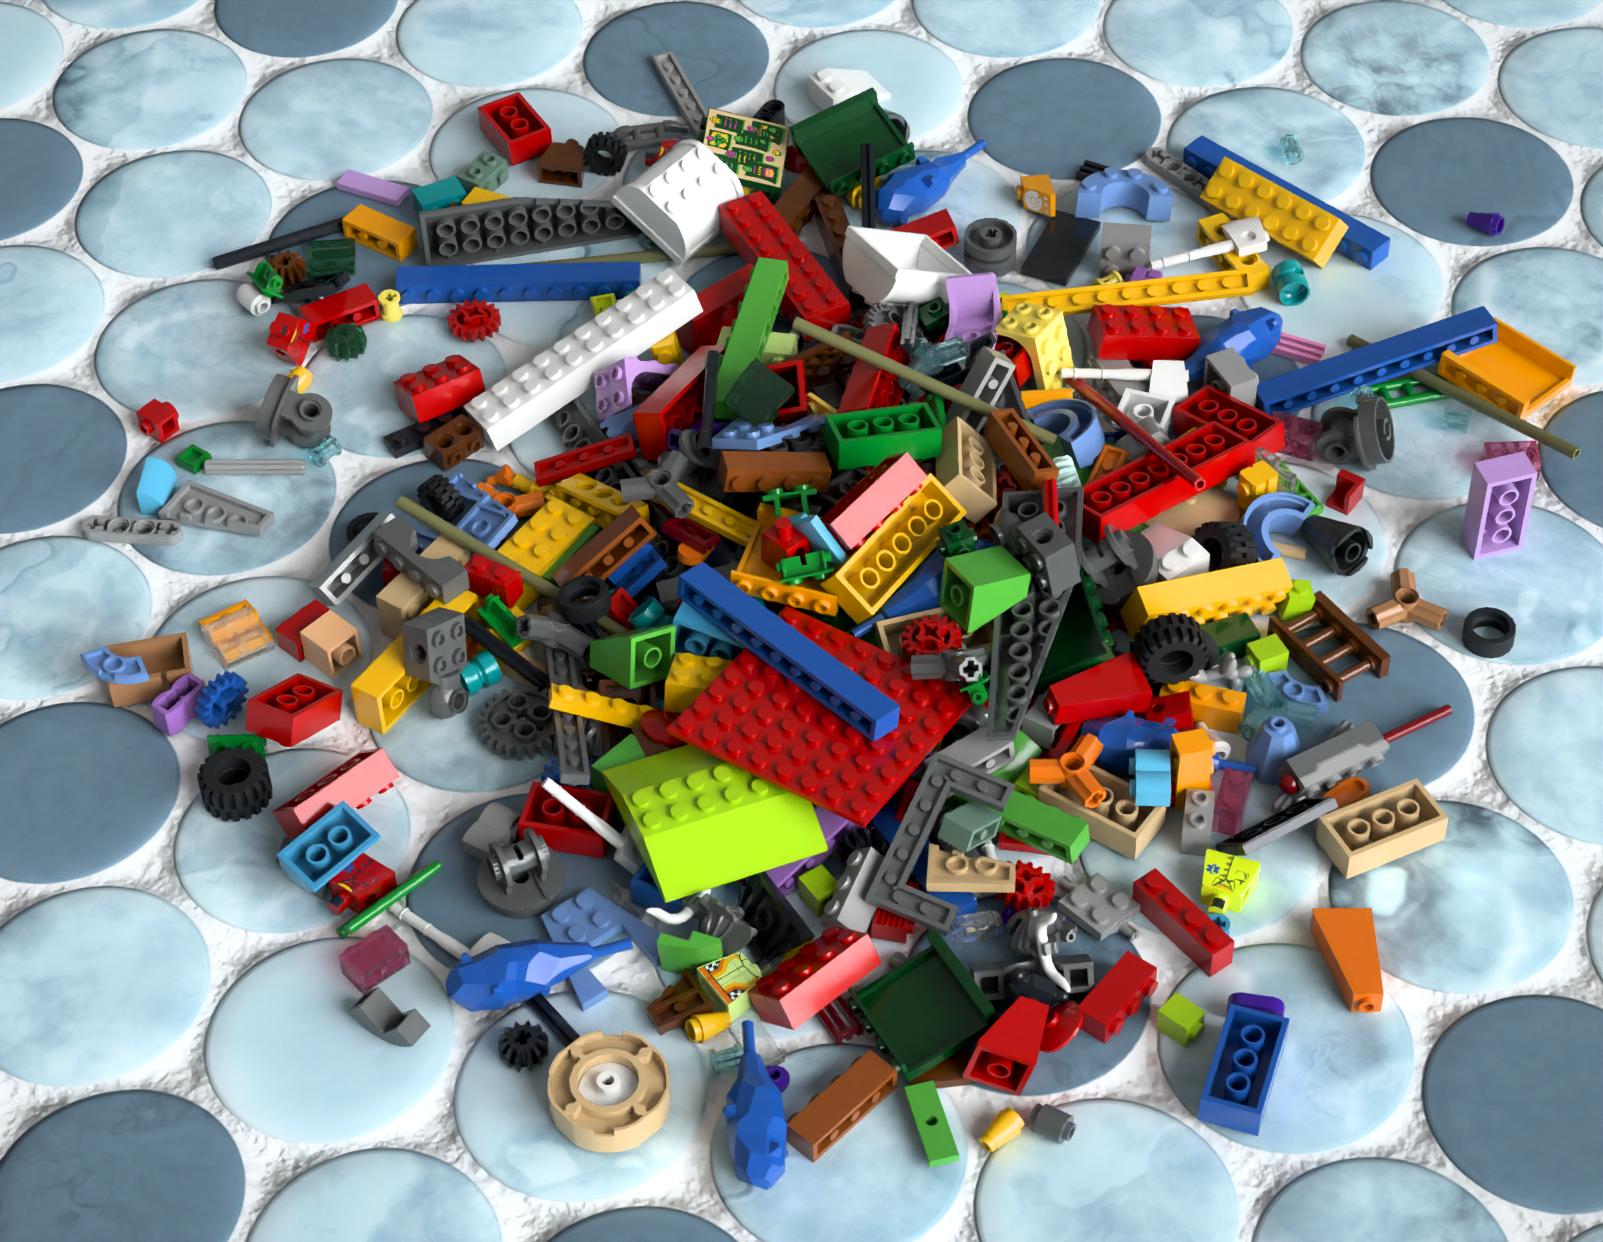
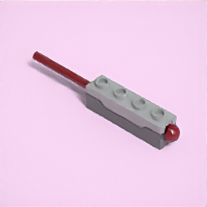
[1276,704,1452,801]

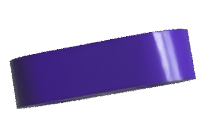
[1226,992,1285,1017]

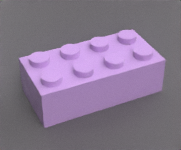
[1461,451,1538,560]

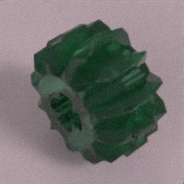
[324,321,367,362]

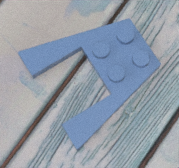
[712,413,825,450]
[414,471,518,557]
[541,888,661,1012]

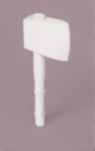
[1149,217,1269,270]
[1061,360,1189,403]
[541,777,644,875]
[389,902,511,960]

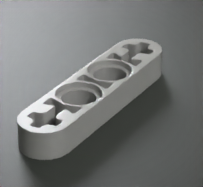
[1145,147,1210,203]
[82,515,183,546]

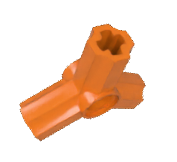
[476,482,545,545]
[1029,733,1106,809]

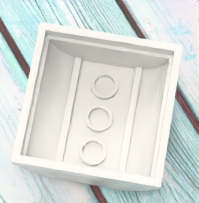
[611,139,744,266]
[843,226,972,308]

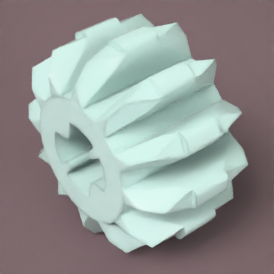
[1052,455,1082,488]

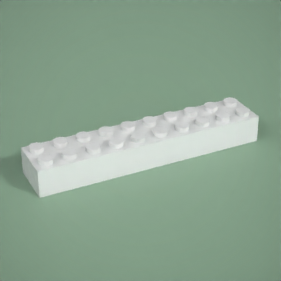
[463,268,703,451]

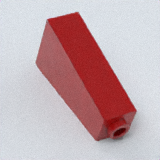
[1043,652,1153,725]

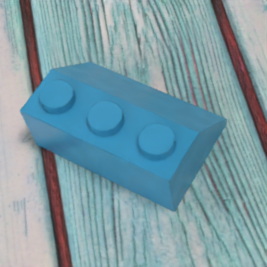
[276,800,381,893]

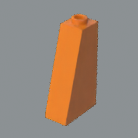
[1310,908,1384,1013]

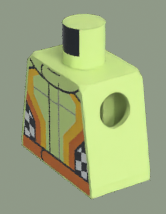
[697,952,772,1022]

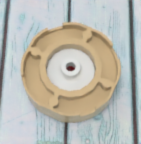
[547,1030,671,1153]

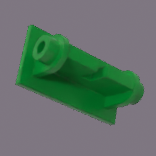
[247,261,284,299]
[776,549,834,586]
[476,594,526,649]
[960,670,990,705]
[207,734,267,759]

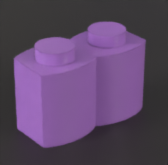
[151,673,205,736]

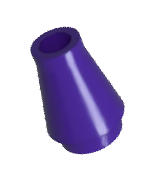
[1466,212,1505,236]

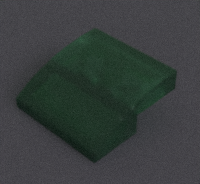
[306,238,356,278]
[723,358,795,426]

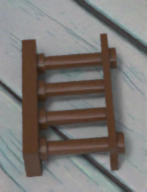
[1267,591,1391,702]

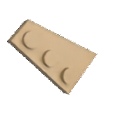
[926,843,1016,893]

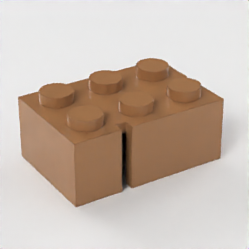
[107,632,194,707]

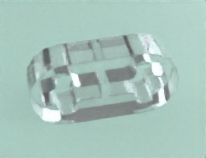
[949,911,1004,943]

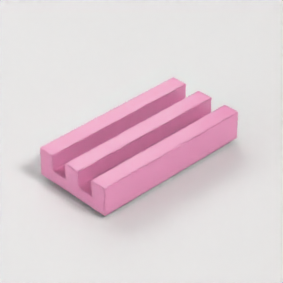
[1271,332,1326,365]

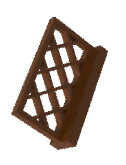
[779,330,856,394]

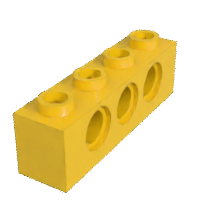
[1196,213,1271,292]
[556,473,650,528]

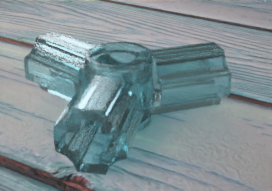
[898,336,968,393]
[1238,670,1317,742]

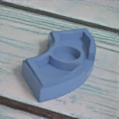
[80,646,150,684]
[1259,670,1328,713]

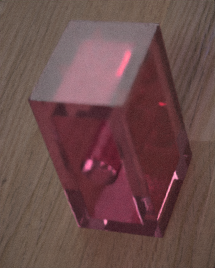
[1212,768,1253,836]
[339,924,411,994]

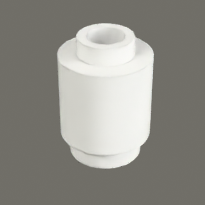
[236,283,271,316]

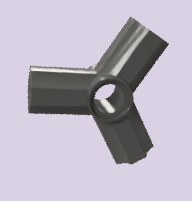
[620,450,694,519]
[516,603,595,661]
[911,647,990,682]

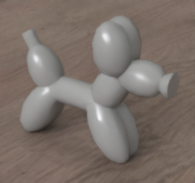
[1189,652,1258,691]

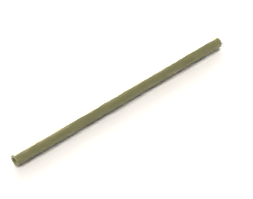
[520,243,739,264]
[792,317,1058,447]
[1346,334,1581,460]
[396,496,629,635]

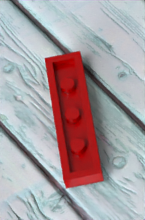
[534,432,637,487]

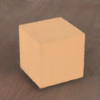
[300,610,362,679]

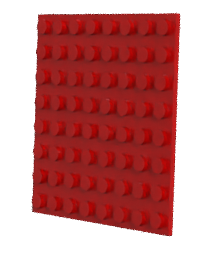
[666,606,973,828]

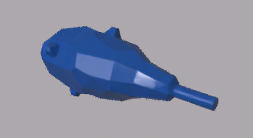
[875,139,987,226]
[1184,307,1283,383]
[850,538,997,638]
[1078,710,1256,778]
[445,937,633,1012]
[723,1020,788,1190]

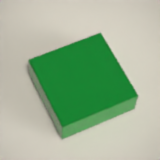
[175,444,212,475]

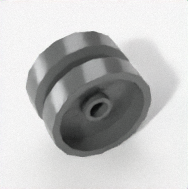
[964,218,1017,278]

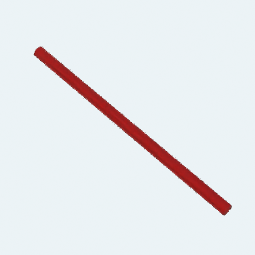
[1066,378,1206,491]

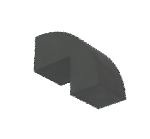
[347,987,431,1047]

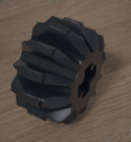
[838,826,887,866]
[498,1020,549,1073]

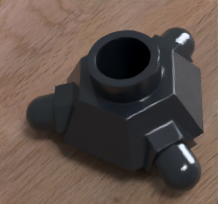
[1006,968,1069,1009]

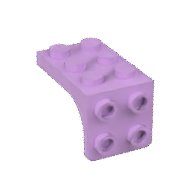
[942,272,1003,353]
[594,357,679,421]

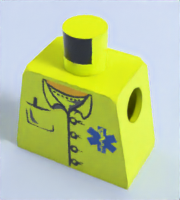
[1200,849,1261,915]

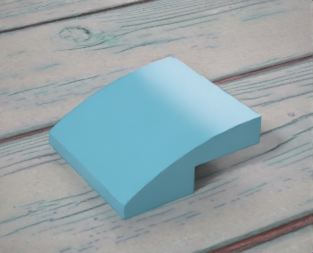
[787,512,848,565]

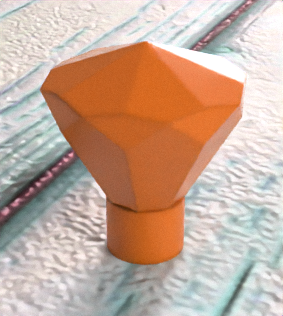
[487,464,515,488]

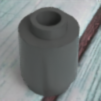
[1028,1103,1076,1144]

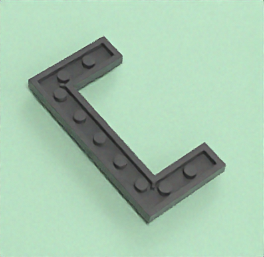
[865,752,1015,936]

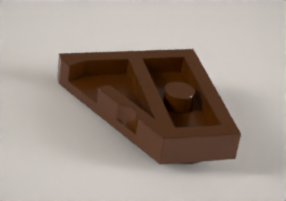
[646,968,714,1035]

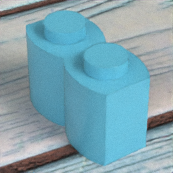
[1129,749,1171,807]

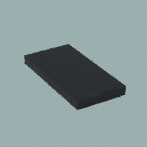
[1021,210,1101,286]
[1215,797,1338,856]

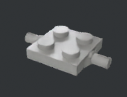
[1057,872,1141,941]

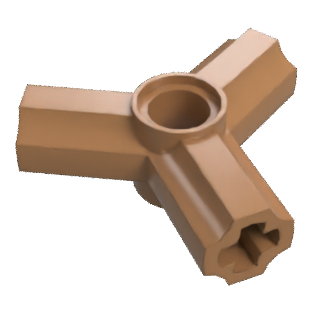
[1365,568,1448,631]

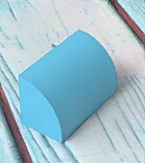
[136,456,177,515]

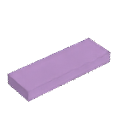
[336,169,409,207]

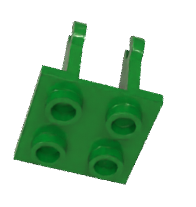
[761,484,817,520]

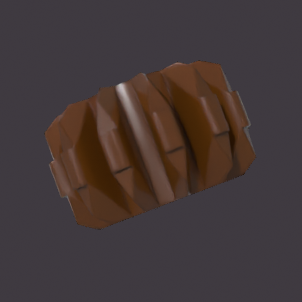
[266,250,307,289]

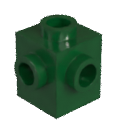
[918,297,949,342]
[936,519,978,558]

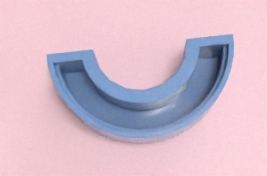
[1075,167,1174,221]
[1026,398,1105,469]
[1238,492,1315,563]

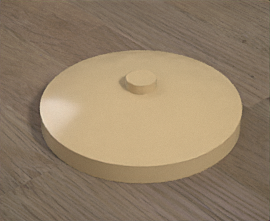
[1141,486,1240,537]

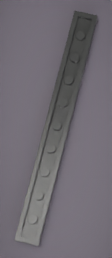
[543,643,590,786]

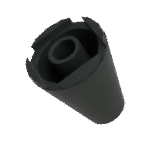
[1300,515,1373,576]

